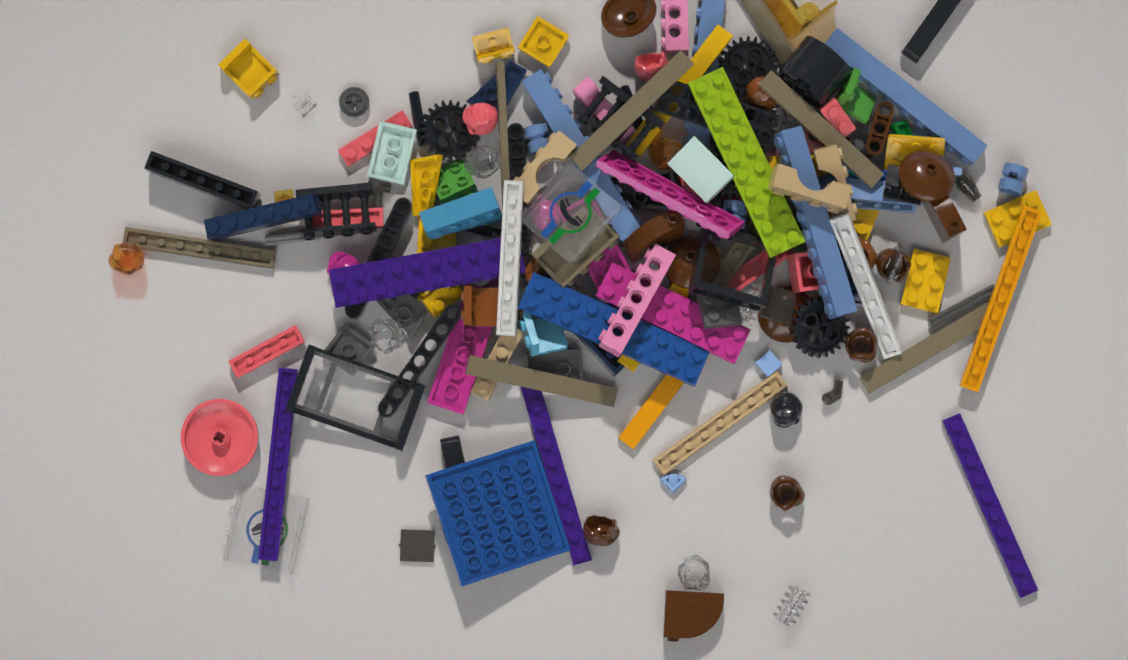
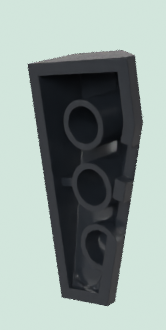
[613,168,682,210]

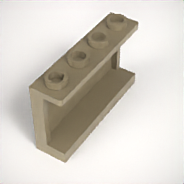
[531,204,619,288]

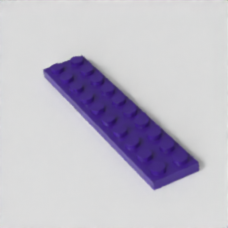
[329,238,526,308]

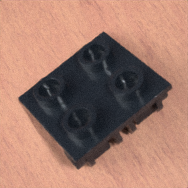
[882,164,921,205]

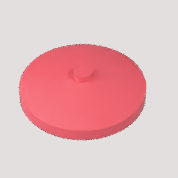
[181,399,259,476]

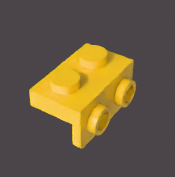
[472,27,515,64]
[417,285,462,318]

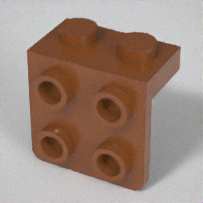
[461,286,499,327]

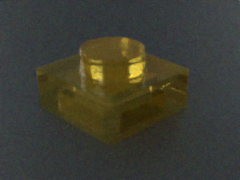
[274,189,294,202]

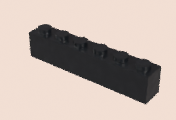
[144,151,261,209]

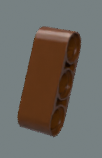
[864,101,894,157]

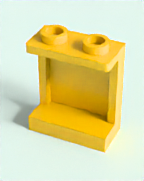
[218,38,279,100]

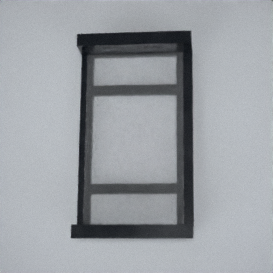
[285,344,426,451]

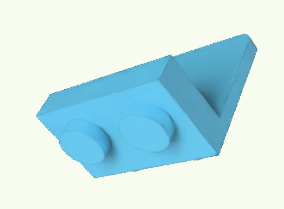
[519,312,568,356]

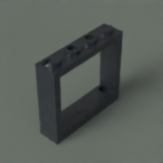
[688,227,776,312]

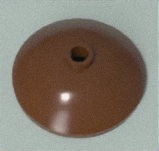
[601,0,657,38]
[898,150,955,202]
[666,236,721,289]
[757,286,811,343]

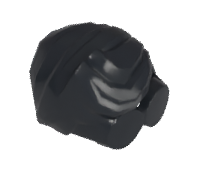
[770,392,803,428]

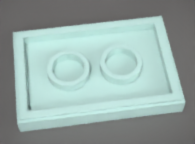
[367,121,417,185]
[667,136,735,204]

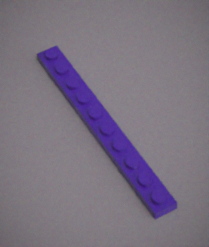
[258,367,299,561]
[520,386,592,566]
[942,413,1039,598]

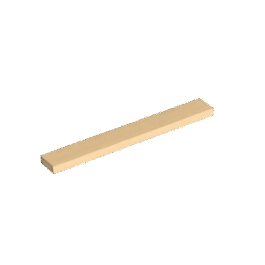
[652,371,788,476]

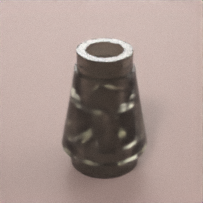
[955,173,982,202]

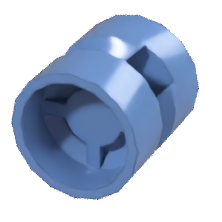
[524,123,550,155]
[997,163,1029,196]
[722,200,747,232]

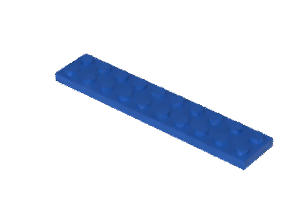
[518,272,709,387]

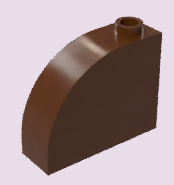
[921,195,967,243]
[623,210,685,264]
[663,590,724,642]

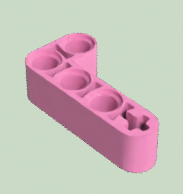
[573,76,636,145]

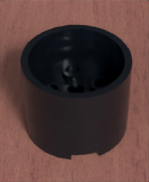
[777,36,851,108]

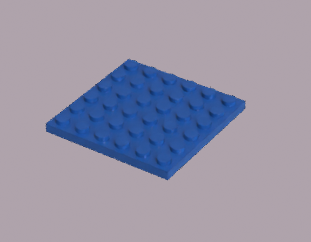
[425,440,570,587]

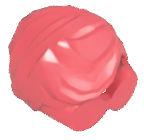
[634,52,669,81]
[462,103,499,135]

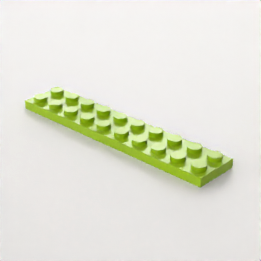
[687,67,805,258]

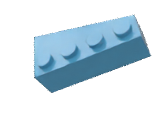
[419,187,502,239]

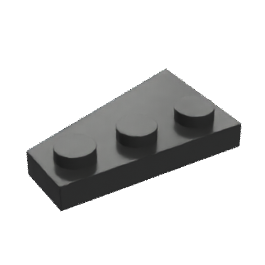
[376,295,429,340]
[524,348,584,381]

